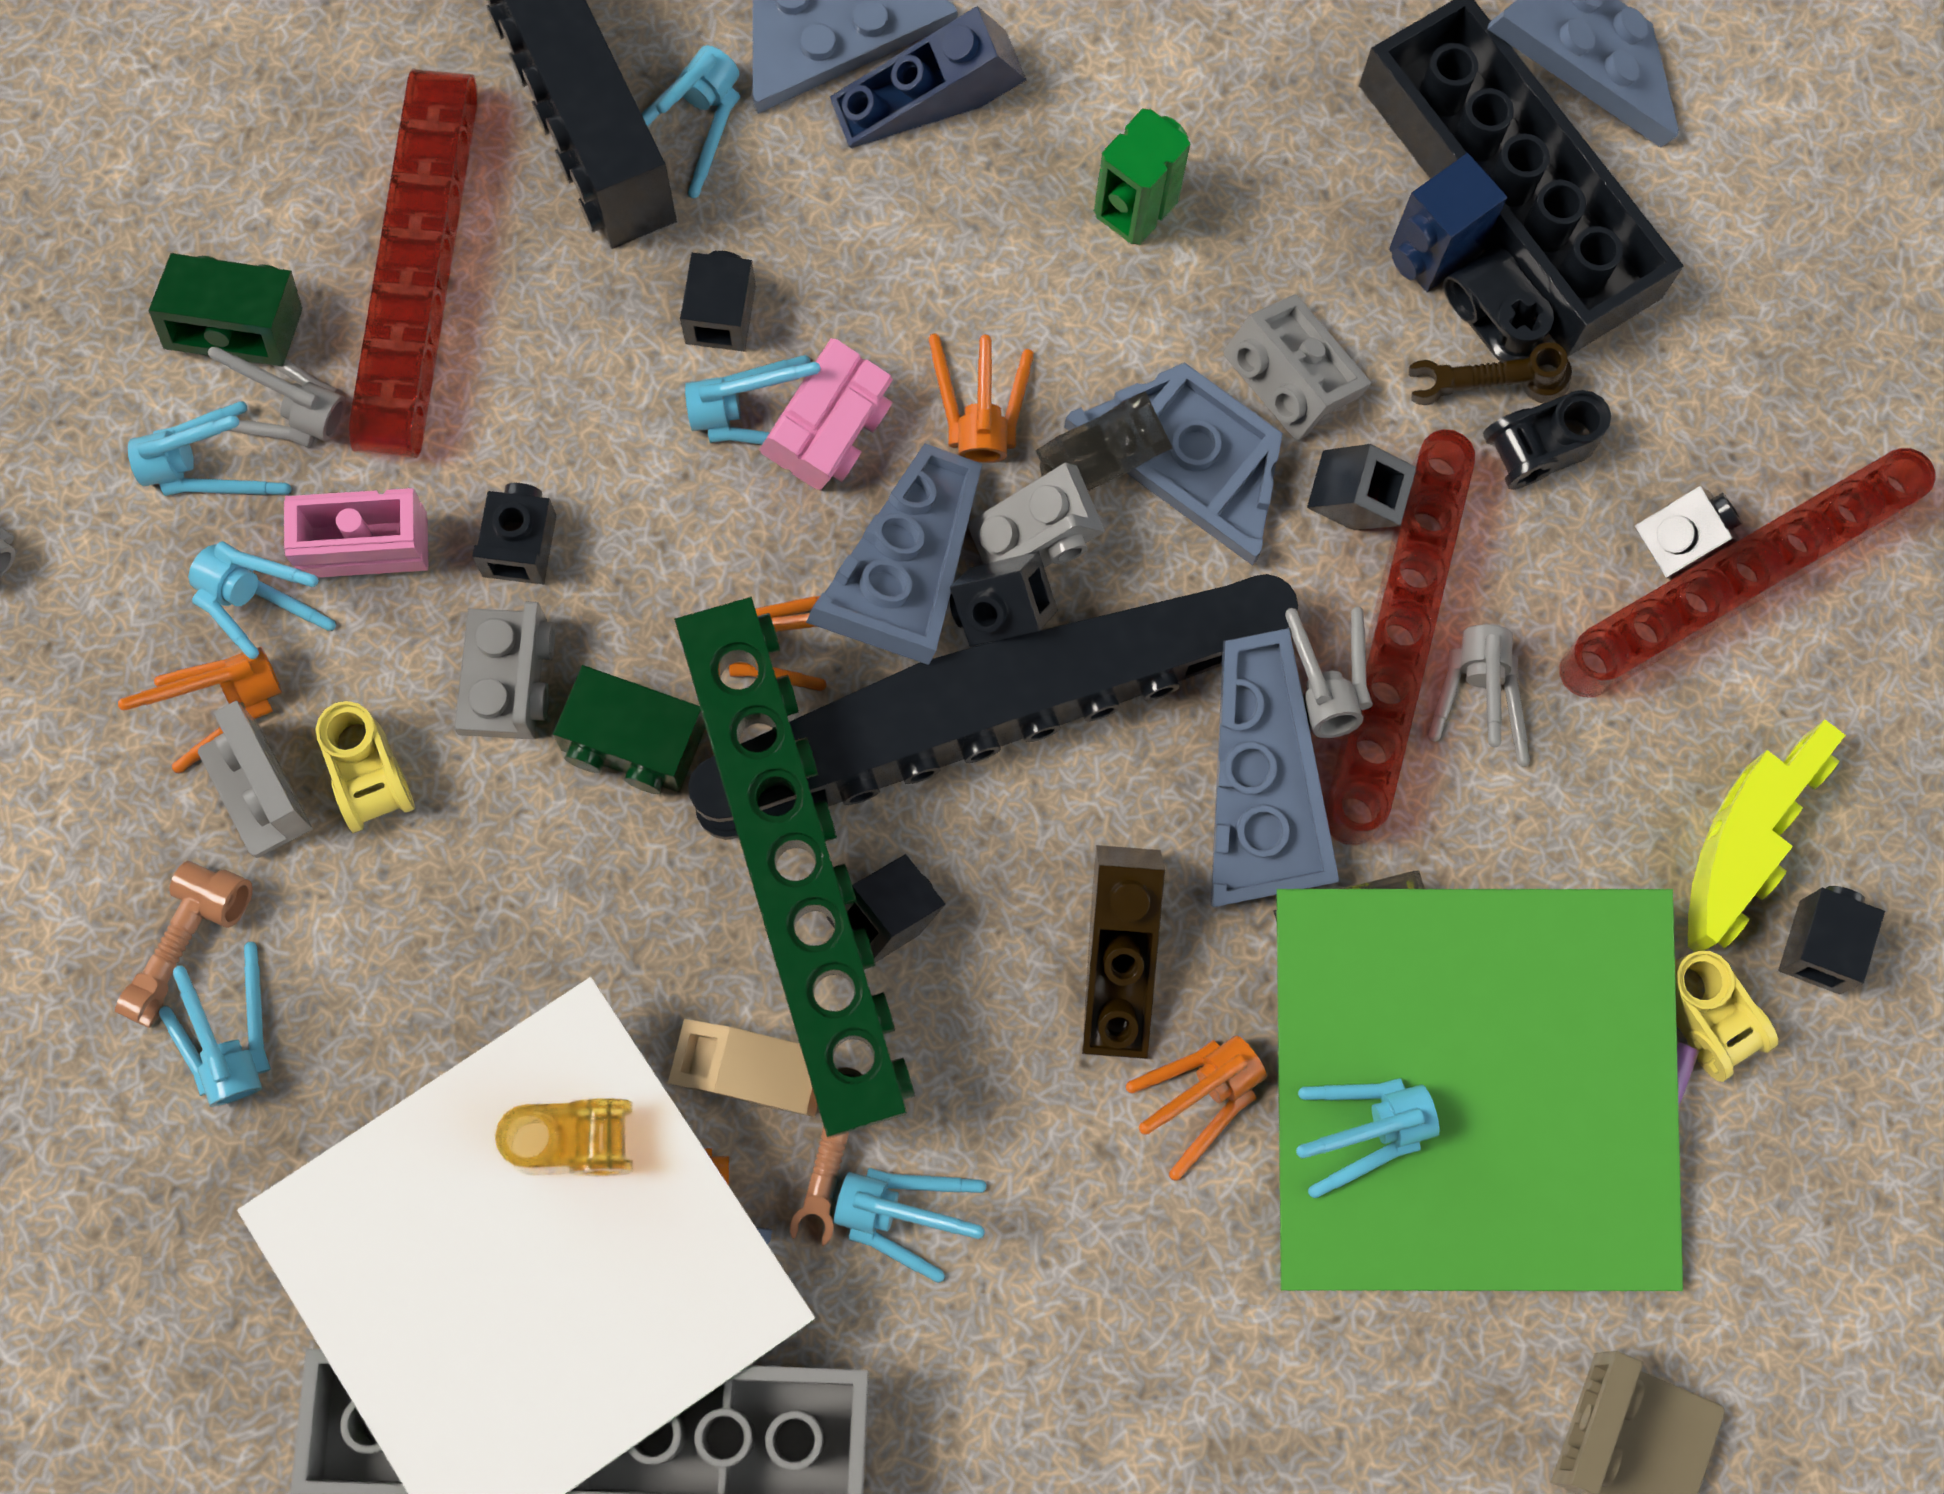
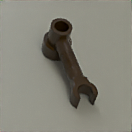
[1409,342,1572,405]

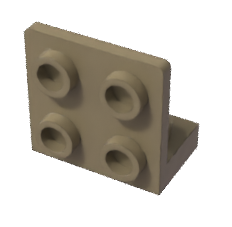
[1550,1351,1725,1494]

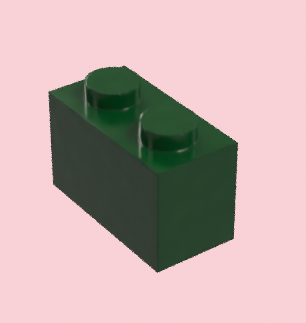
[148,253,302,367]
[553,665,706,794]

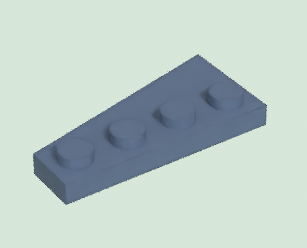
[806,443,982,665]
[1211,628,1340,907]

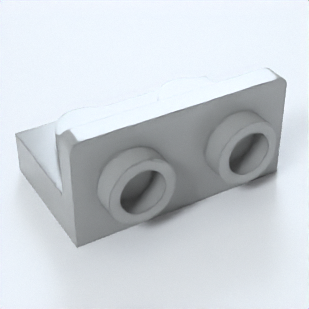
[1224,294,1372,440]
[967,463,1105,568]
[454,601,555,739]
[198,700,313,858]

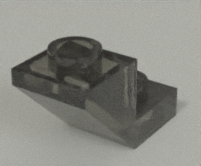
[1036,391,1173,492]

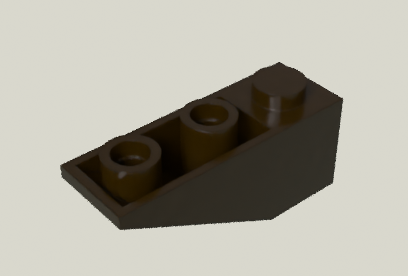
[1082,845,1165,1059]

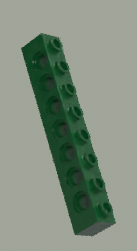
[674,597,915,1139]

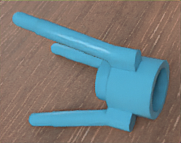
[641,45,741,198]
[685,355,821,445]
[128,401,292,496]
[188,541,336,659]
[159,942,271,1107]
[1296,1078,1440,1198]
[834,1168,987,1283]

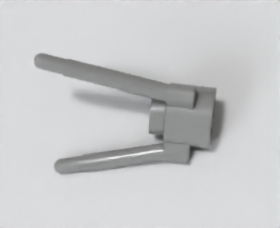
[208,347,346,448]
[1285,607,1373,738]
[1428,624,1530,767]

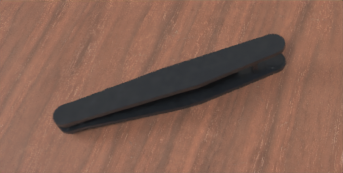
[688,574,1298,840]

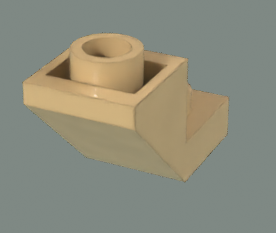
[668,1019,818,1117]

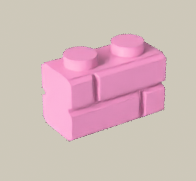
[759,338,893,490]
[284,488,429,578]

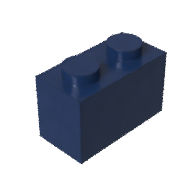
[1389,153,1508,292]

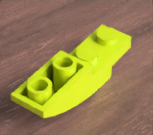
[1688,720,1846,952]

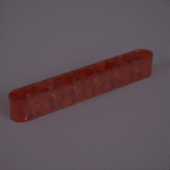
[349,69,477,458]
[1325,429,1475,846]
[1559,448,1936,698]

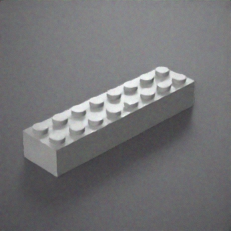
[290,1348,870,1494]

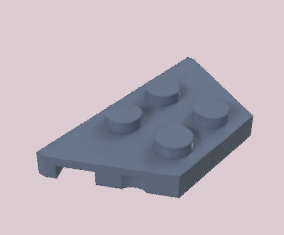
[753,0,958,113]
[1488,0,1679,148]
[1064,362,1283,566]

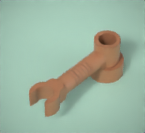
[115,861,253,1028]
[790,1067,863,1246]

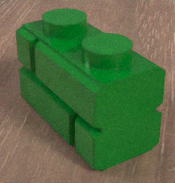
[1094,108,1191,245]

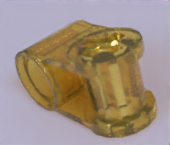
[495,1098,633,1176]

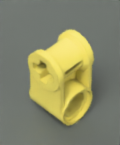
[315,701,415,833]
[1675,951,1778,1082]

